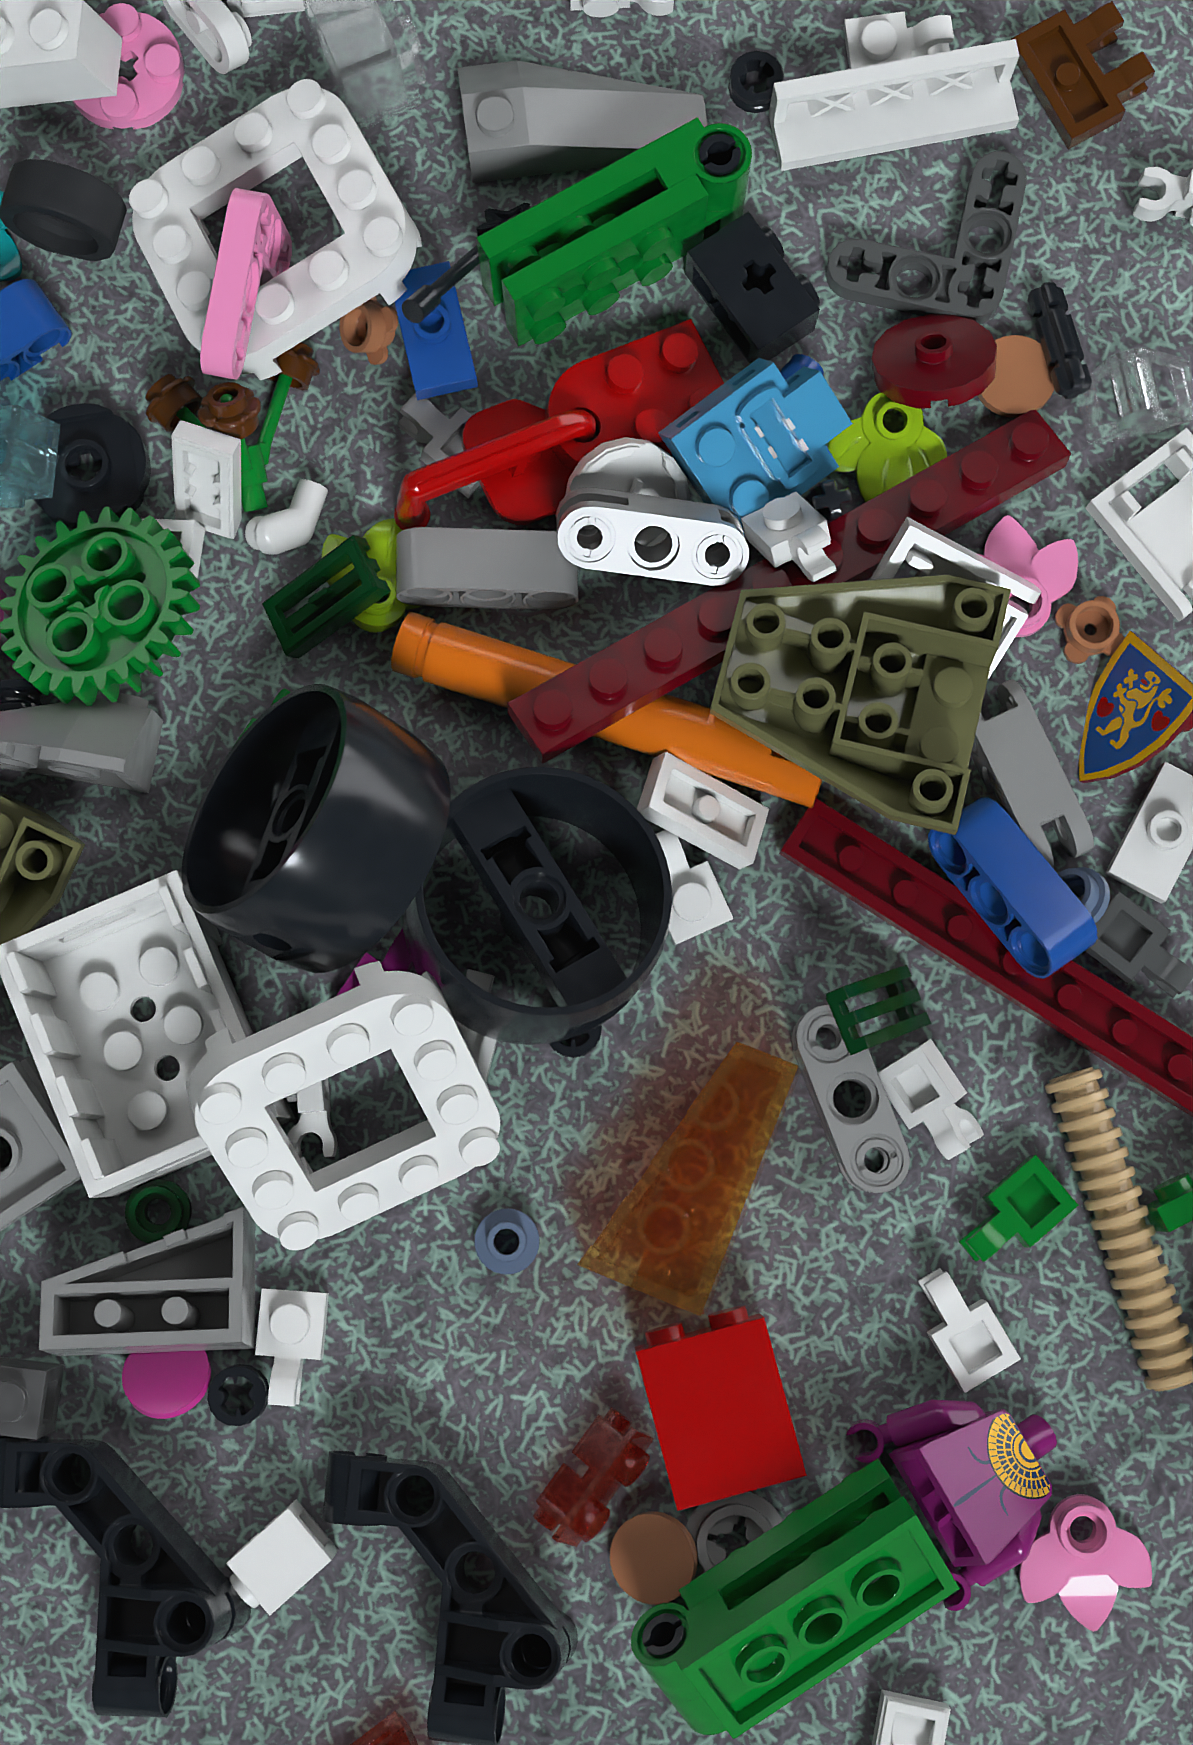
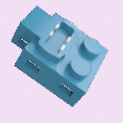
[658,358,853,537]

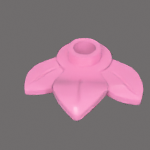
[979,515,1078,637]
[1019,1494,1152,1632]

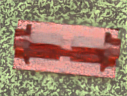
[533,1407,654,1547]

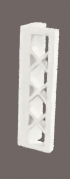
[768,39,1019,171]

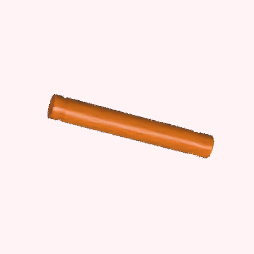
[391,612,823,808]

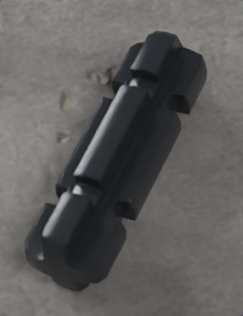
[1027,282,1092,399]
[811,479,852,518]

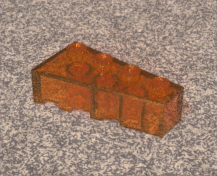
[577,1042,801,1316]

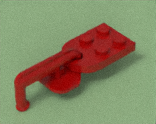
[394,319,724,530]

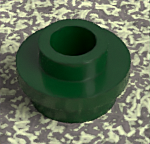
[125,1179,192,1244]

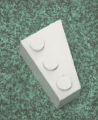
[0,0,123,109]

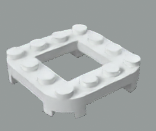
[129,79,422,380]
[185,961,500,1250]

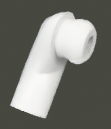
[245,479,328,555]

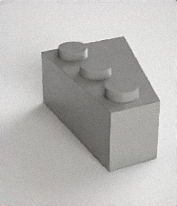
[39,1207,255,1356]

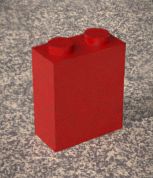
[635,1305,807,1511]

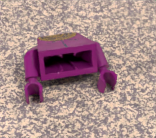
[846,1399,1057,1611]

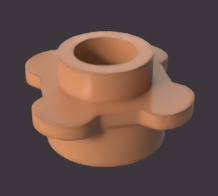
[339,296,398,365]
[1055,596,1124,664]

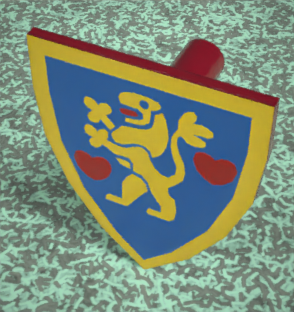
[1079,631,1193,783]

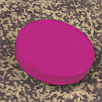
[122,1350,211,1419]

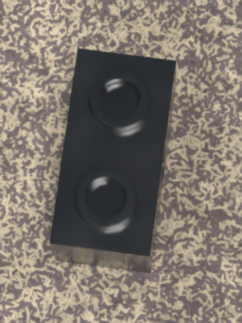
[685,211,820,364]

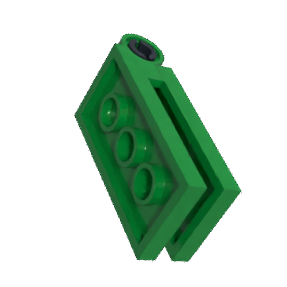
[476,117,752,347]
[631,1458,960,1740]

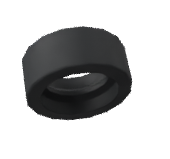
[0,159,127,261]

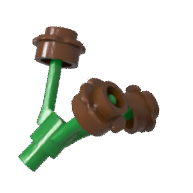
[145,342,320,512]

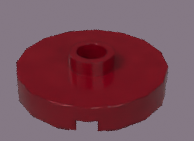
[871,314,997,409]

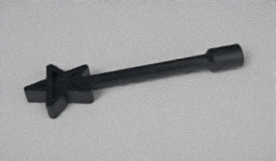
[402,203,530,323]

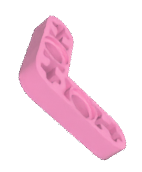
[200,188,292,380]

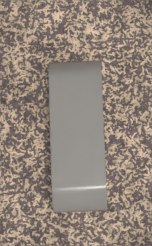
[396,527,578,609]

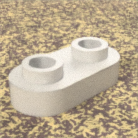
[162,0,252,74]

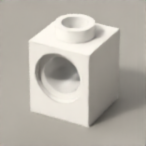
[226,1499,338,1616]

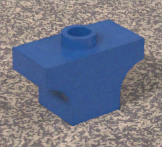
[395,261,478,400]

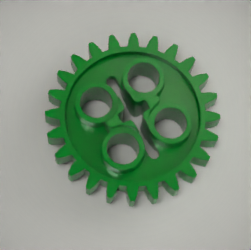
[0,507,200,706]

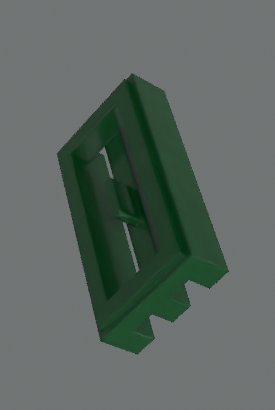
[262,535,391,659]
[826,965,931,1055]

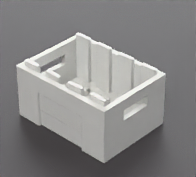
[0,870,296,1198]

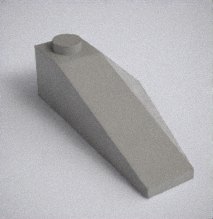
[457,60,708,183]
[0,693,163,793]

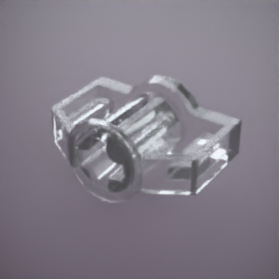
[1077,347,1193,446]

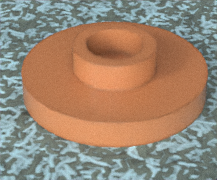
[978,335,1055,418]
[610,1511,698,1605]

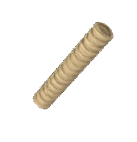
[1044,1067,1193,1391]

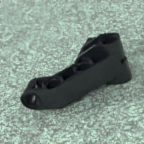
[0,1436,252,1718]
[322,1451,578,1745]

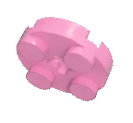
[72,3,185,129]

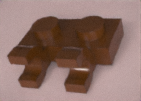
[1011,1,1155,150]

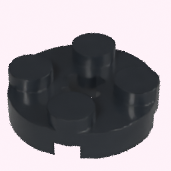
[21,403,151,529]

